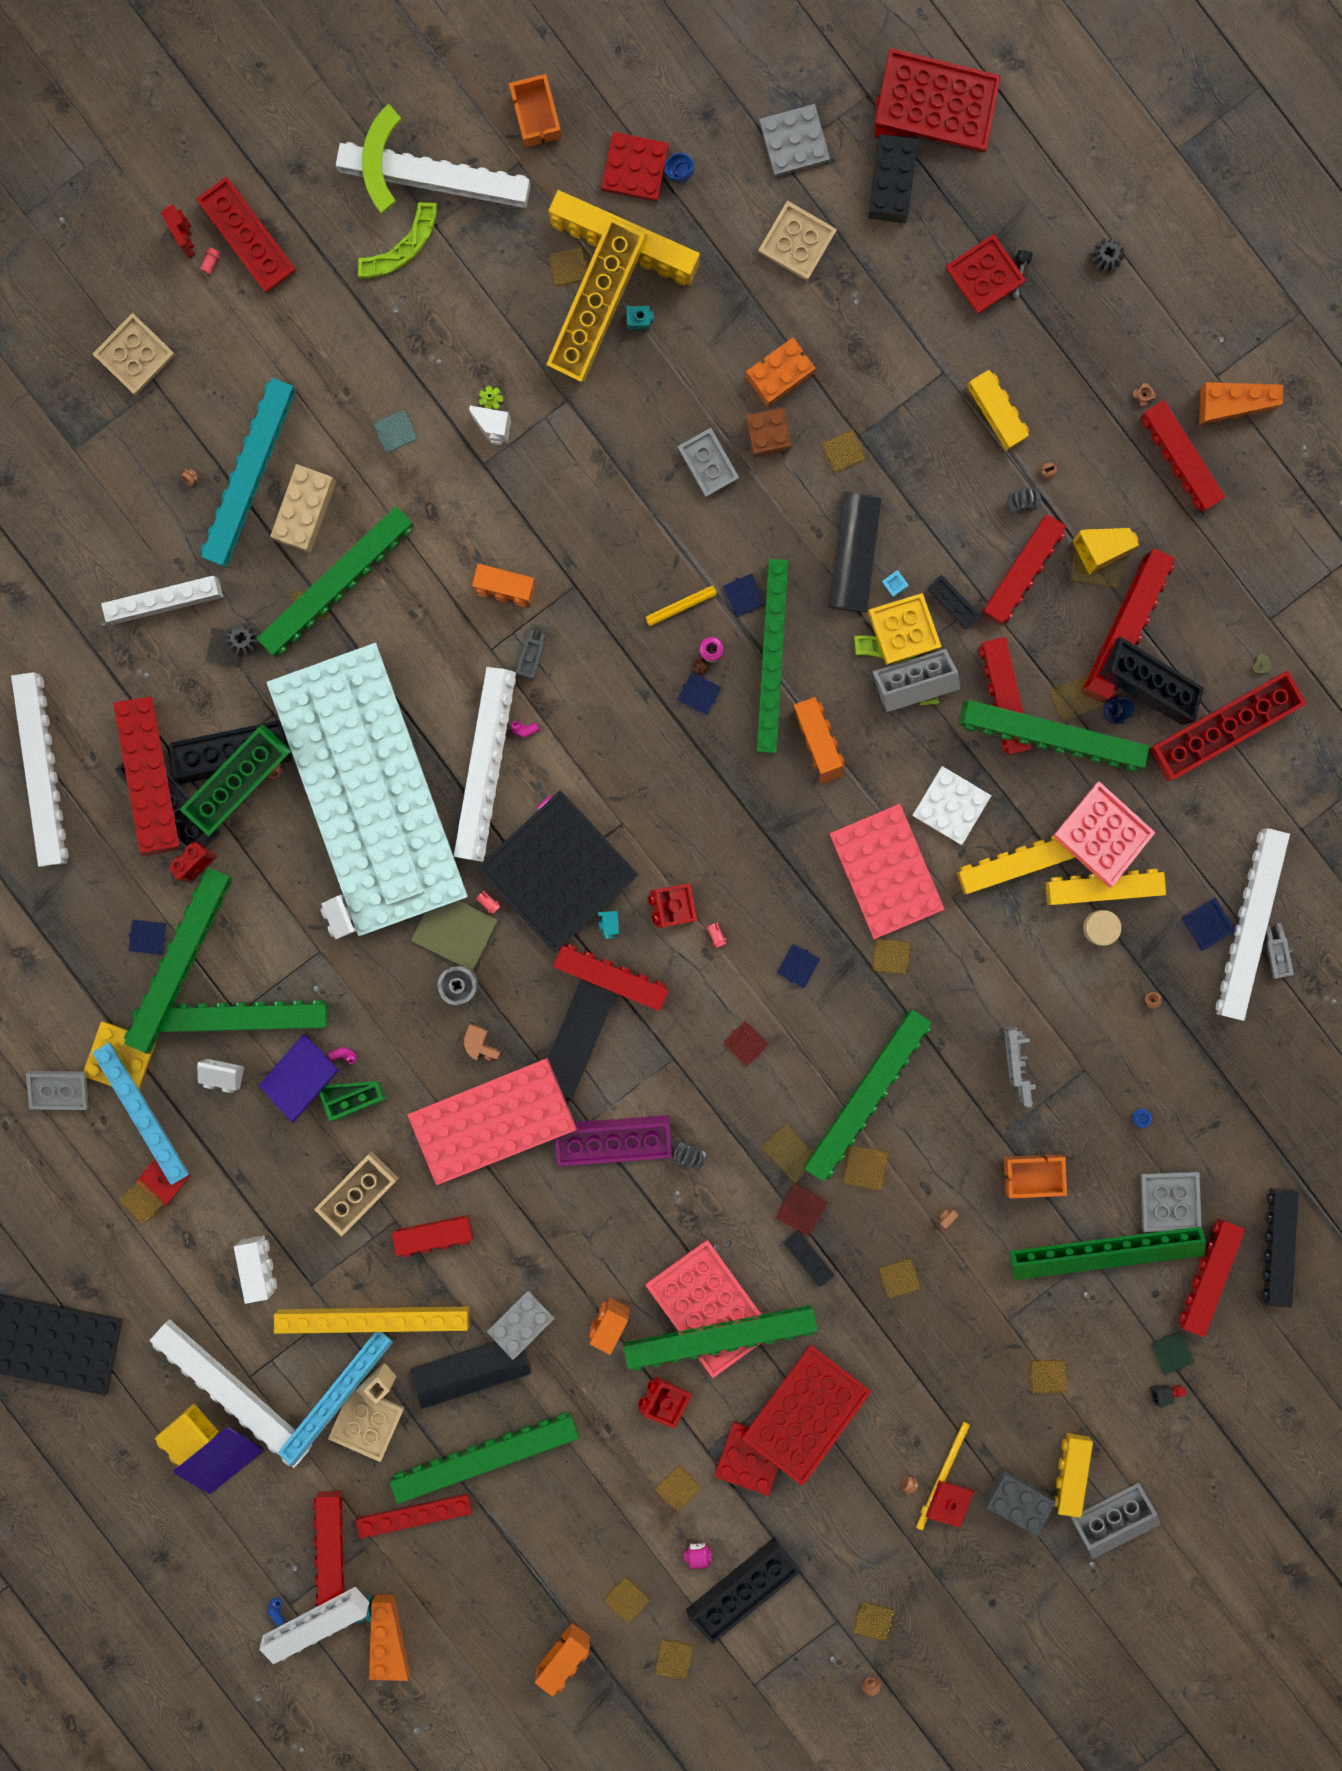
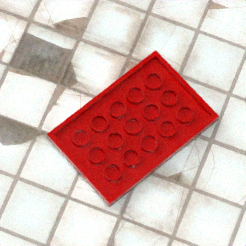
[874,48,1001,153]
[741,1344,871,1486]

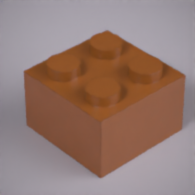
[745,408,792,458]

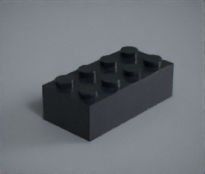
[868,134,918,223]

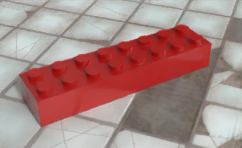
[1081,548,1175,702]
[1149,671,1307,781]
[113,696,181,857]

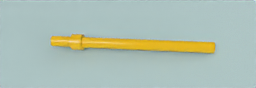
[916,1421,970,1530]

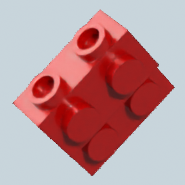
[160,204,195,258]
[168,842,218,883]
[648,883,697,928]
[638,1376,692,1429]

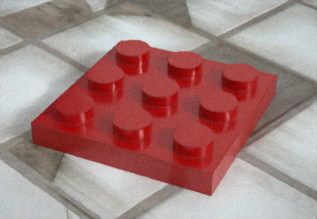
[601,132,669,202]
[945,234,1026,315]
[714,1421,778,1496]

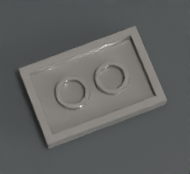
[677,428,739,498]
[26,1071,89,1110]
[487,1291,555,1360]

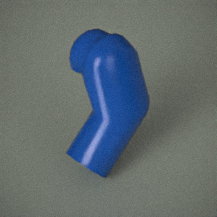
[268,1597,285,1627]

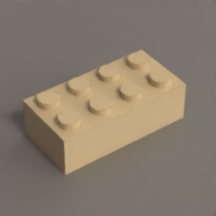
[270,464,336,554]
[314,1151,399,1237]

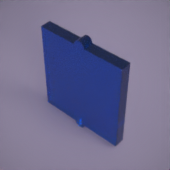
[723,573,765,617]
[677,672,722,715]
[129,920,167,955]
[777,944,820,988]

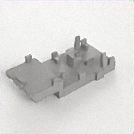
[1004,1026,1036,1108]

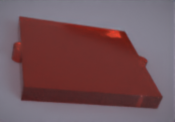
[723,1020,769,1067]

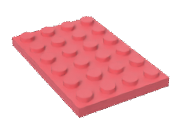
[829,804,945,939]
[645,1239,761,1378]

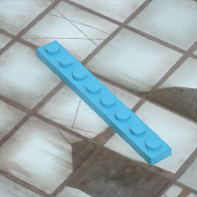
[92,1042,189,1185]
[278,1332,393,1466]

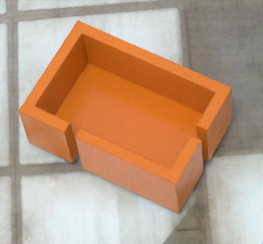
[509,74,562,148]
[745,338,816,408]
[472,564,537,608]
[1004,1154,1067,1198]
[588,1297,630,1355]
[534,1623,590,1697]

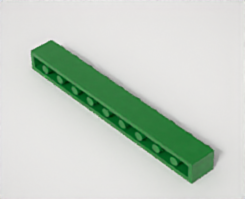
[256,506,414,657]
[756,559,788,754]
[958,700,1149,772]
[124,867,233,1054]
[132,1000,329,1032]
[803,1008,932,1182]
[1010,1226,1206,1280]
[623,1304,818,1371]
[389,1412,579,1504]

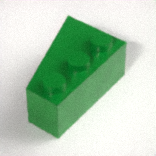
[319,1081,388,1122]

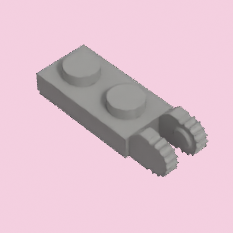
[1265,923,1294,979]

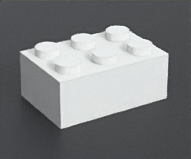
[234,1235,277,1304]

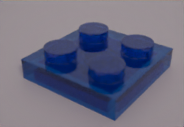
[1181,898,1236,951]

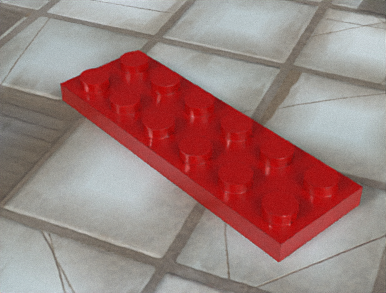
[196,176,297,293]

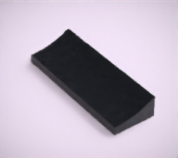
[828,491,882,613]
[1099,637,1204,725]
[169,720,292,785]
[115,762,221,853]
[548,979,616,1099]
[411,1341,532,1409]
[686,1537,802,1644]

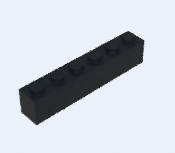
[1261,1188,1299,1307]

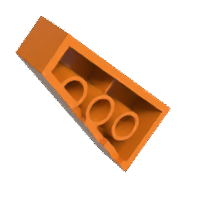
[1199,382,1283,426]
[794,697,845,785]
[369,1594,411,1681]

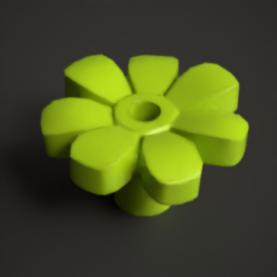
[479,386,503,410]

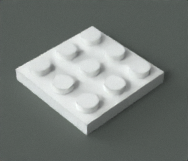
[912,766,991,845]

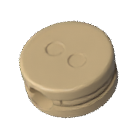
[1083,910,1121,946]

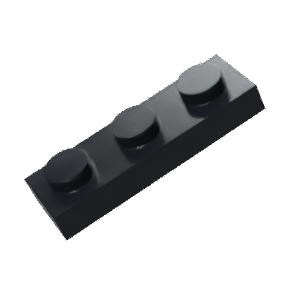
[927,575,981,630]
[783,1230,834,1287]

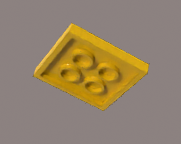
[868,593,942,665]
[84,1021,157,1090]

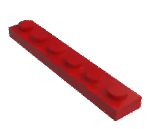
[355,1493,472,1539]

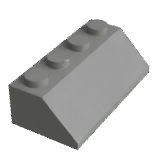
[873,649,960,712]
[1071,1483,1161,1559]

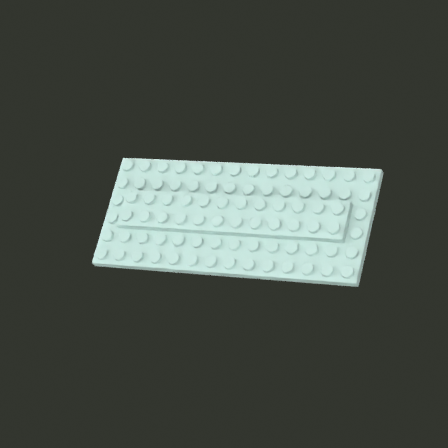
[267,643,468,936]

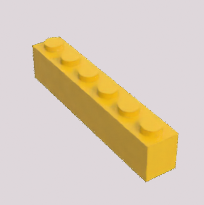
[956,836,1075,894]
[1045,869,1166,905]

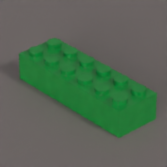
[180,724,291,836]

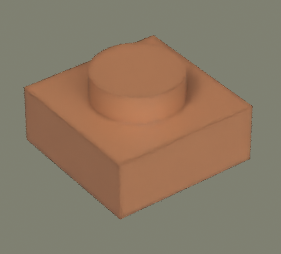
[938,1207,959,1229]

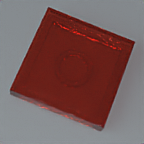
[776,1183,828,1236]

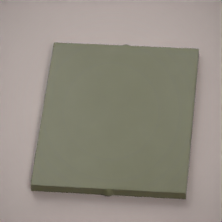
[411,900,498,971]

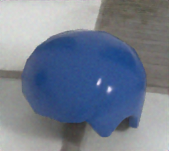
[664,152,694,183]

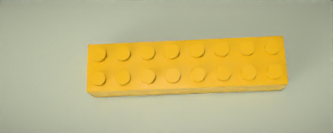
[548,190,700,286]
[546,217,648,382]

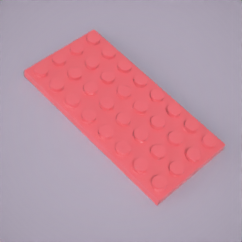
[407,1058,577,1185]

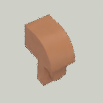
[464,1023,501,1061]

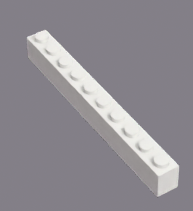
[336,142,531,208]
[454,667,516,862]
[11,672,69,867]
[1216,828,1290,1021]
[150,1319,313,1468]

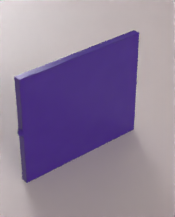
[259,1034,339,1123]
[173,1427,263,1494]

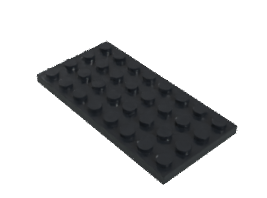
[0,1294,123,1396]

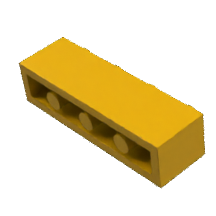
[967,370,1029,451]
[1053,1433,1093,1518]

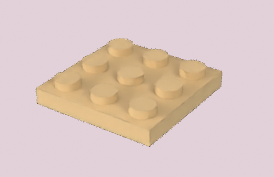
[758,201,837,281]
[93,313,175,396]
[328,1387,405,1462]

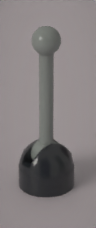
[1012,250,1033,299]

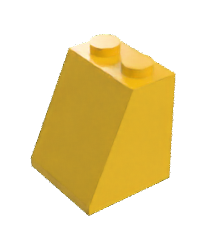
[1072,528,1139,575]
[154,1403,219,1466]

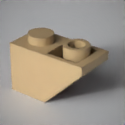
[356,1362,397,1405]

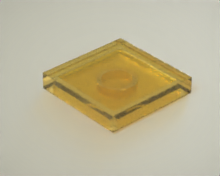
[843,1145,888,1190]

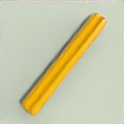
[646,585,717,626]

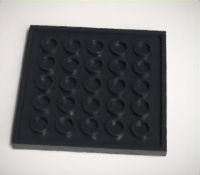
[476,790,639,953]

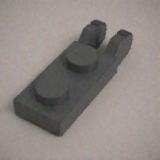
[516,624,548,680]

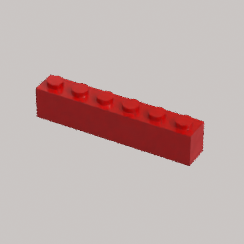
[1140,400,1225,513]
[981,514,1066,625]
[978,637,1032,756]
[553,943,669,1011]
[1178,1218,1245,1337]
[313,1491,345,1606]

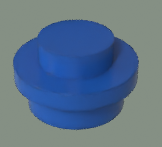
[1132,1109,1152,1128]

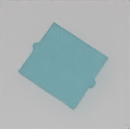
[373,410,417,453]

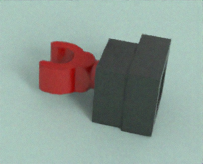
[1150,1384,1186,1408]

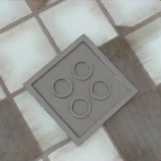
[759,104,830,177]
[1140,1171,1202,1232]

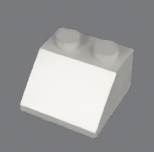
[469,406,511,445]
[321,895,357,939]
[197,1059,244,1093]

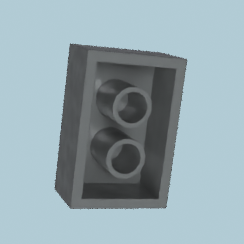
[983,1468,1056,1536]

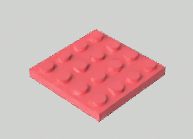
[1053,781,1155,888]

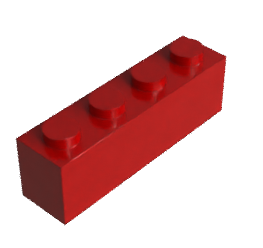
[392,1215,474,1258]

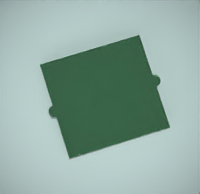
[1151,1331,1194,1375]

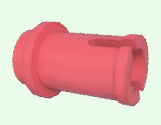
[200,248,220,275]
[476,891,501,915]
[706,923,727,948]

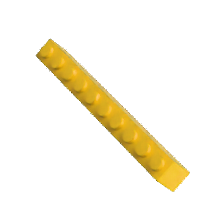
[274,1306,470,1334]

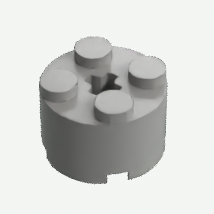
[438,966,478,1005]

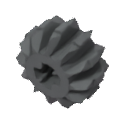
[1091,238,1125,272]
[1008,487,1041,514]
[224,622,258,655]
[673,1142,707,1170]

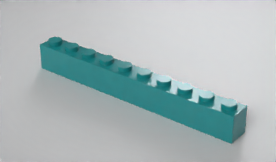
[201,377,296,568]

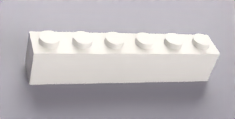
[101,575,223,625]
[259,1587,369,1664]

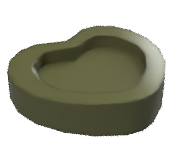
[1252,654,1272,674]

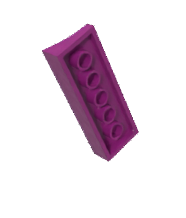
[555,1115,672,1167]

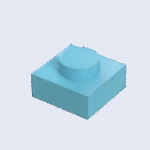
[882,570,909,597]

